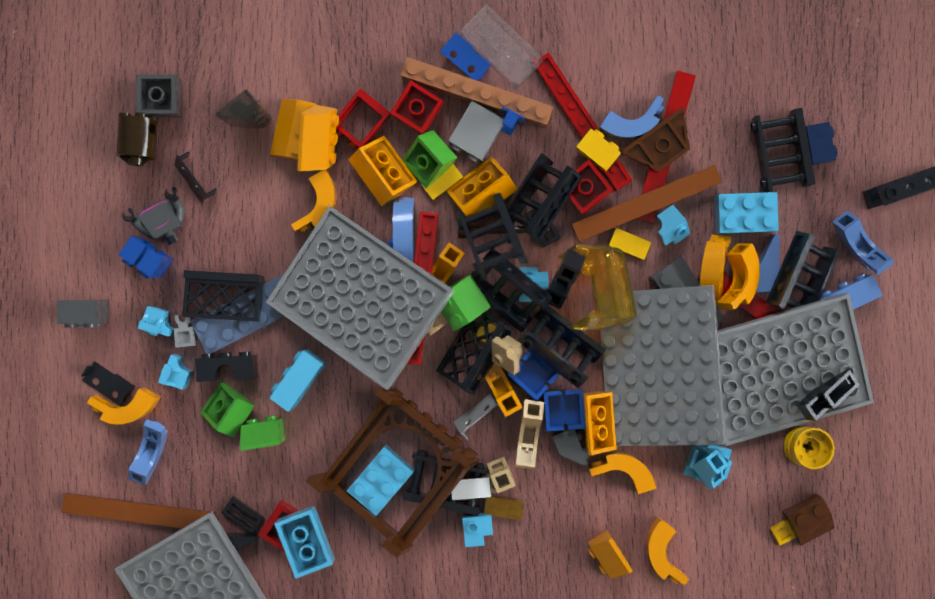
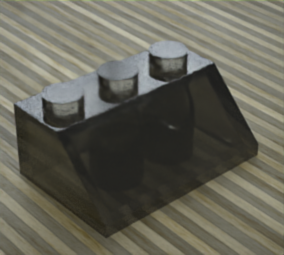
[215,89,272,129]

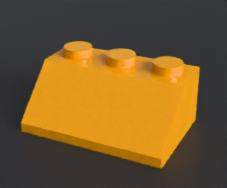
[270,99,317,161]
[297,105,339,171]
[348,135,418,206]
[446,156,517,224]
[583,391,616,455]

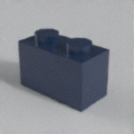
[806,122,838,166]

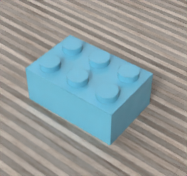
[714,192,778,234]
[269,349,327,412]
[347,444,415,516]
[274,505,335,579]

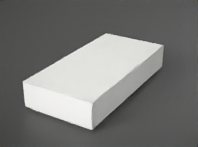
[452,477,491,500]

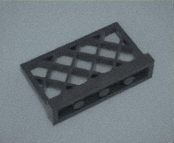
[182,270,264,322]
[436,312,514,395]

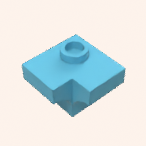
[657,205,691,246]
[519,267,549,302]
[138,306,176,336]
[158,354,193,390]
[692,449,729,490]
[462,512,493,547]

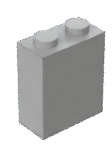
[448,101,504,163]

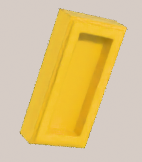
[422,164,463,200]
[608,228,652,260]

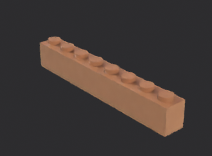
[400,57,554,128]

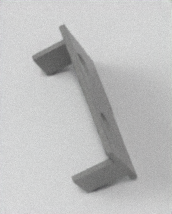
[454,393,500,440]

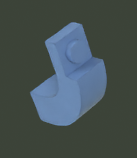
[599,95,664,140]
[393,197,415,262]
[832,210,894,275]
[128,419,168,486]

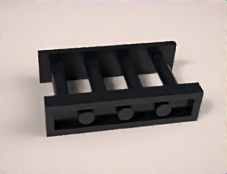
[750,108,815,193]
[499,153,582,242]
[862,166,935,209]
[457,193,528,280]
[766,231,840,309]
[470,248,552,333]
[517,304,606,388]
[403,450,488,516]

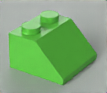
[402,130,457,188]
[441,275,491,331]
[200,381,255,438]
[240,415,286,451]

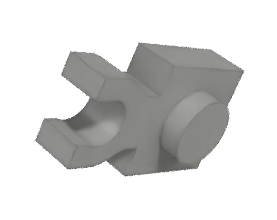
[174,315,196,348]

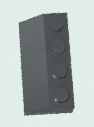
[649,255,724,325]

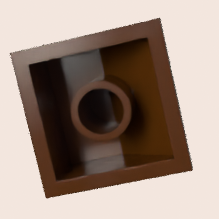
[782,494,835,545]

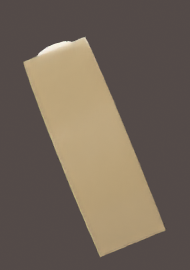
[515,399,544,470]

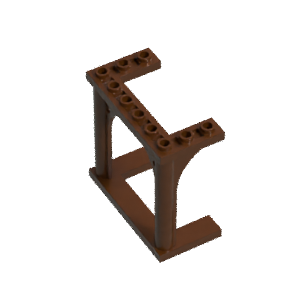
[306,387,480,558]

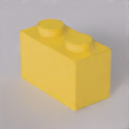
[575,129,621,173]

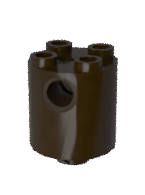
[116,112,159,166]

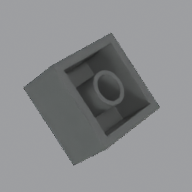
[136,75,181,117]
[57,300,109,328]

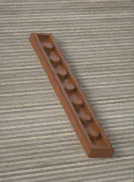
[571,165,722,242]
[62,493,216,528]

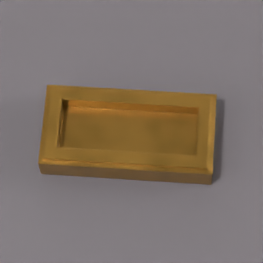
[484,496,524,520]

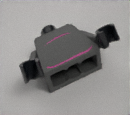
[122,187,185,246]

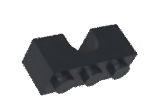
[547,249,586,309]
[195,351,258,382]

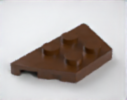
[621,107,690,173]

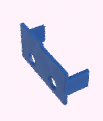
[440,32,491,81]
[501,106,526,135]

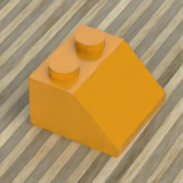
[588,530,632,579]

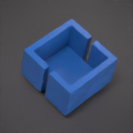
[119,236,174,279]
[506,350,560,401]
[543,388,585,431]

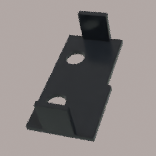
[174,151,217,203]
[81,361,135,406]

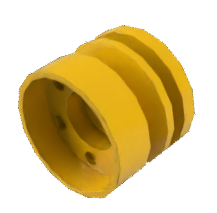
[783,426,835,469]

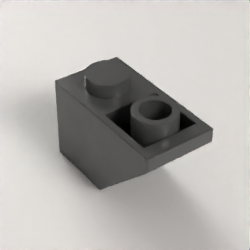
[552,428,589,466]

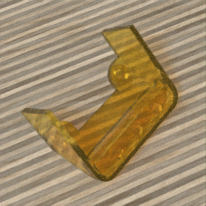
[559,244,637,330]

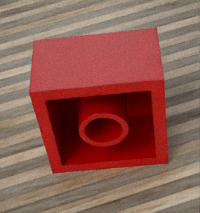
[390,80,444,135]
[569,160,613,216]

